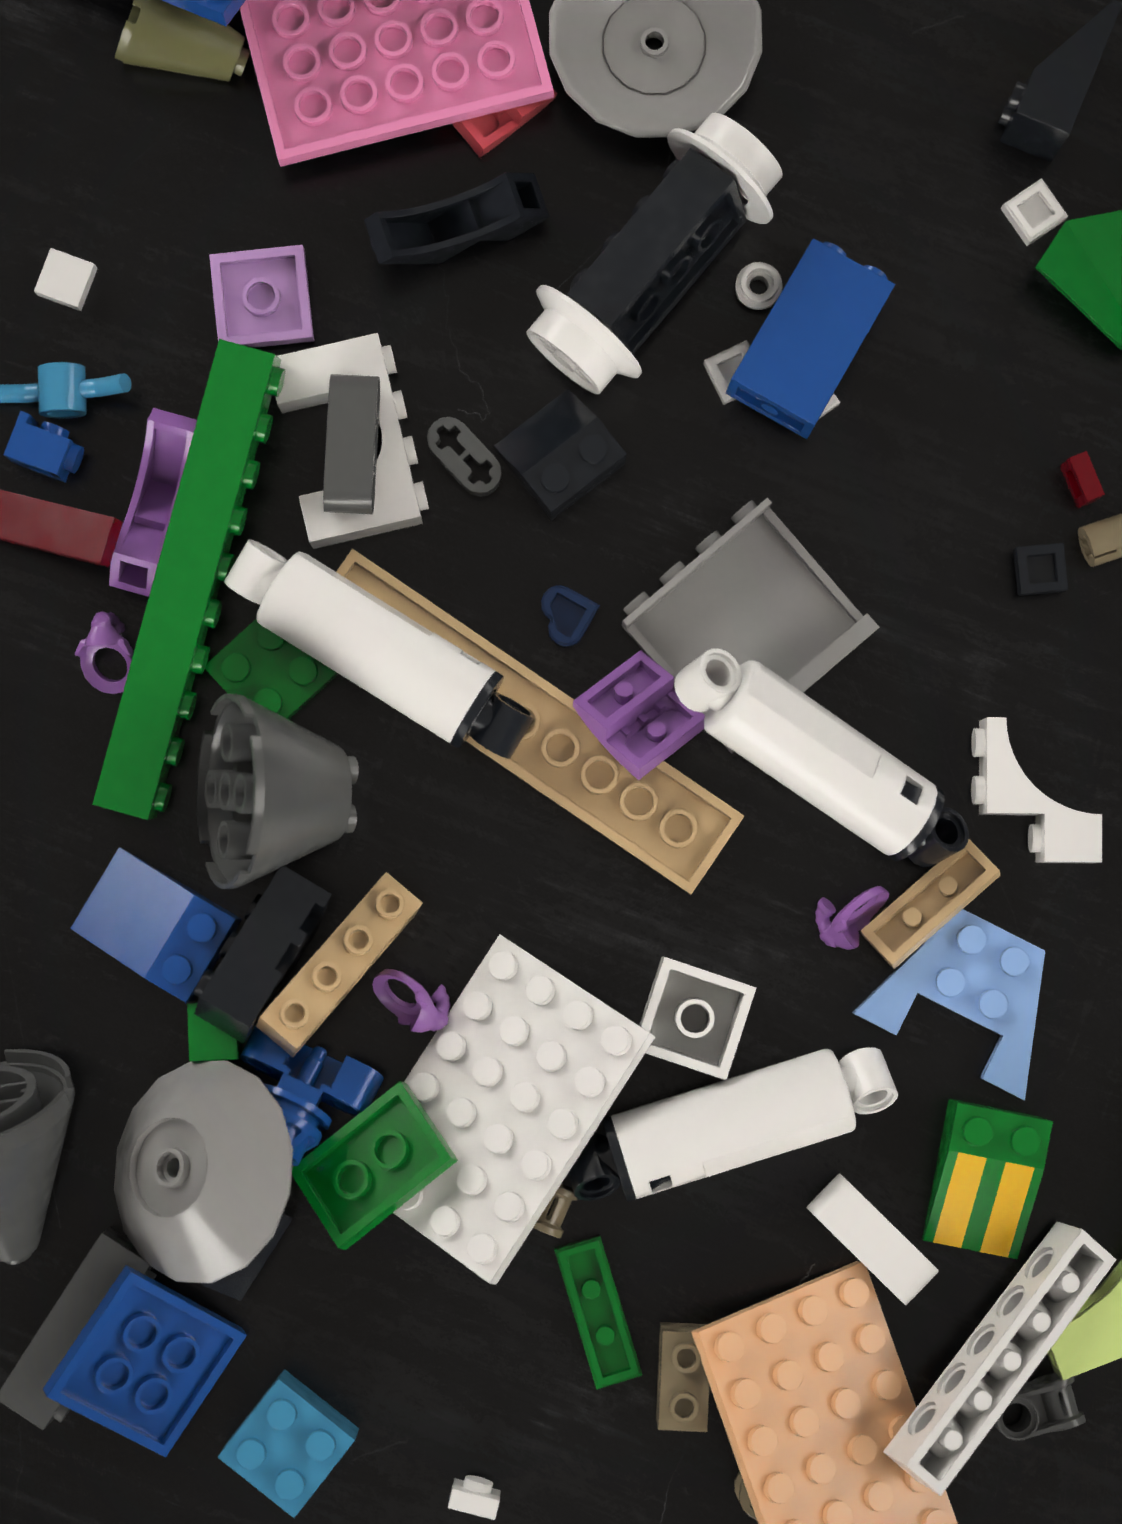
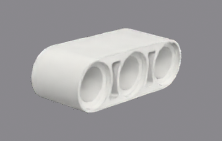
[806,1173,939,1305]

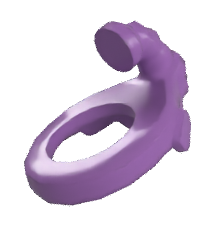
[75,611,134,694]
[815,886,889,950]
[372,969,451,1033]

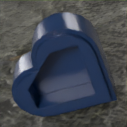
[541,585,600,648]

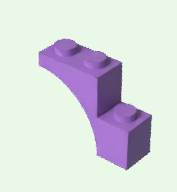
[109,408,197,597]

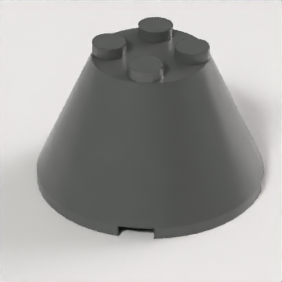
[196,693,359,889]

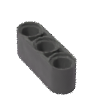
[323,374,380,514]

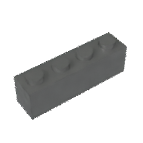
[0,1227,157,1430]

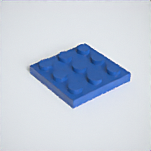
[43,1265,247,1457]

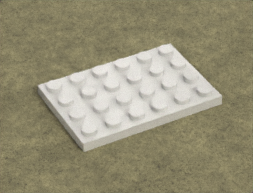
[393,934,655,1285]

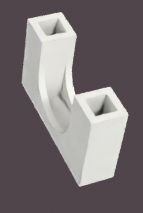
[275,333,429,549]

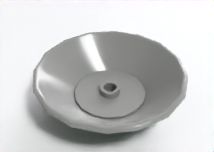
[549,0,762,138]
[114,1060,293,1283]

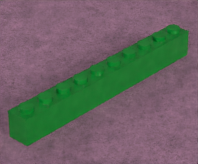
[92,339,286,820]

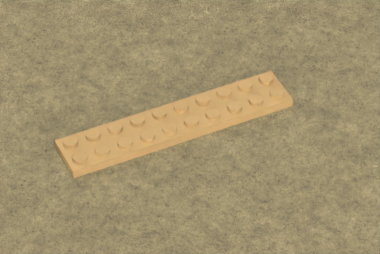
[336,548,744,895]

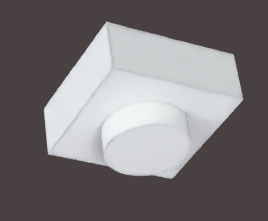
[448,1475,501,1520]

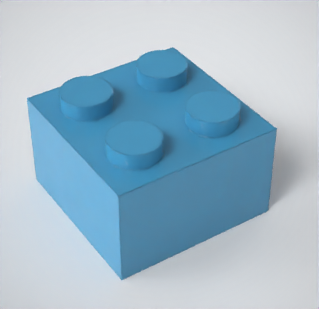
[218,1369,359,1518]

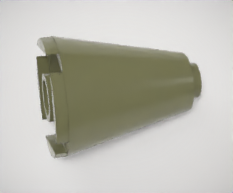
[115,0,250,82]

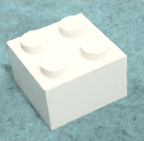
[639,956,756,1080]

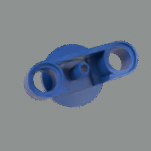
[240,1026,384,1166]

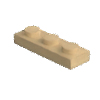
[861,839,1001,969]

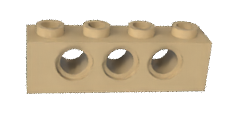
[256,872,423,1057]

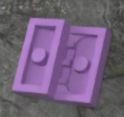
[573,650,705,780]

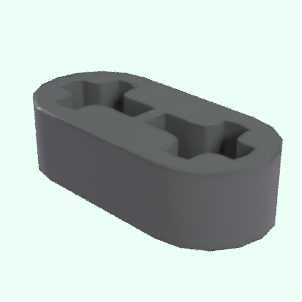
[427,417,502,497]

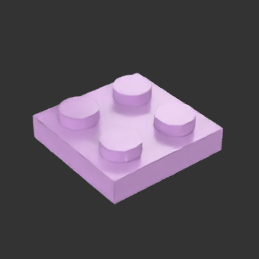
[209,245,314,348]

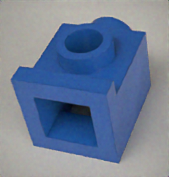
[3,411,84,483]

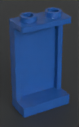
[725,238,896,439]

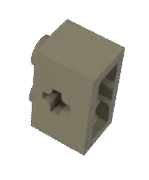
[656,1322,709,1432]

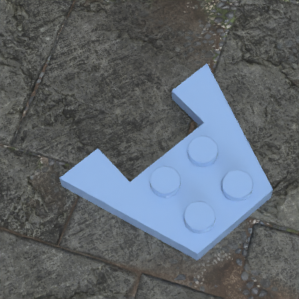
[852,909,1045,1101]

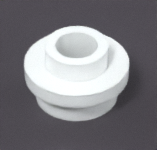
[735,262,782,310]

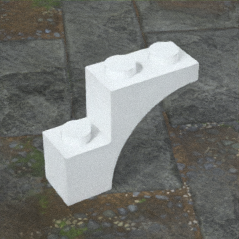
[971,717,1102,863]

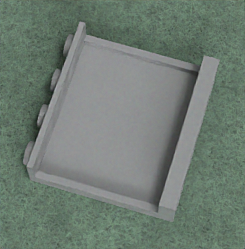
[621,497,880,754]

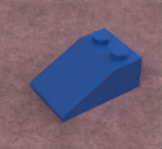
[70,847,242,1003]

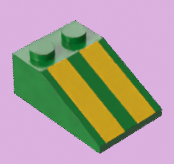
[922,1099,1053,1259]

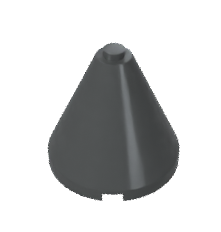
[0,1049,75,1265]

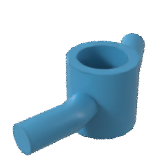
[0,362,132,419]

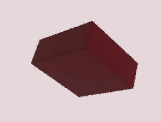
[1060,451,1105,509]

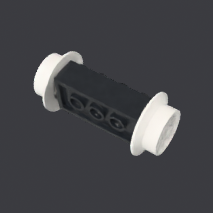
[526,113,783,395]

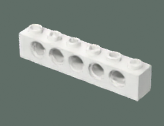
[883,1221,1116,1496]

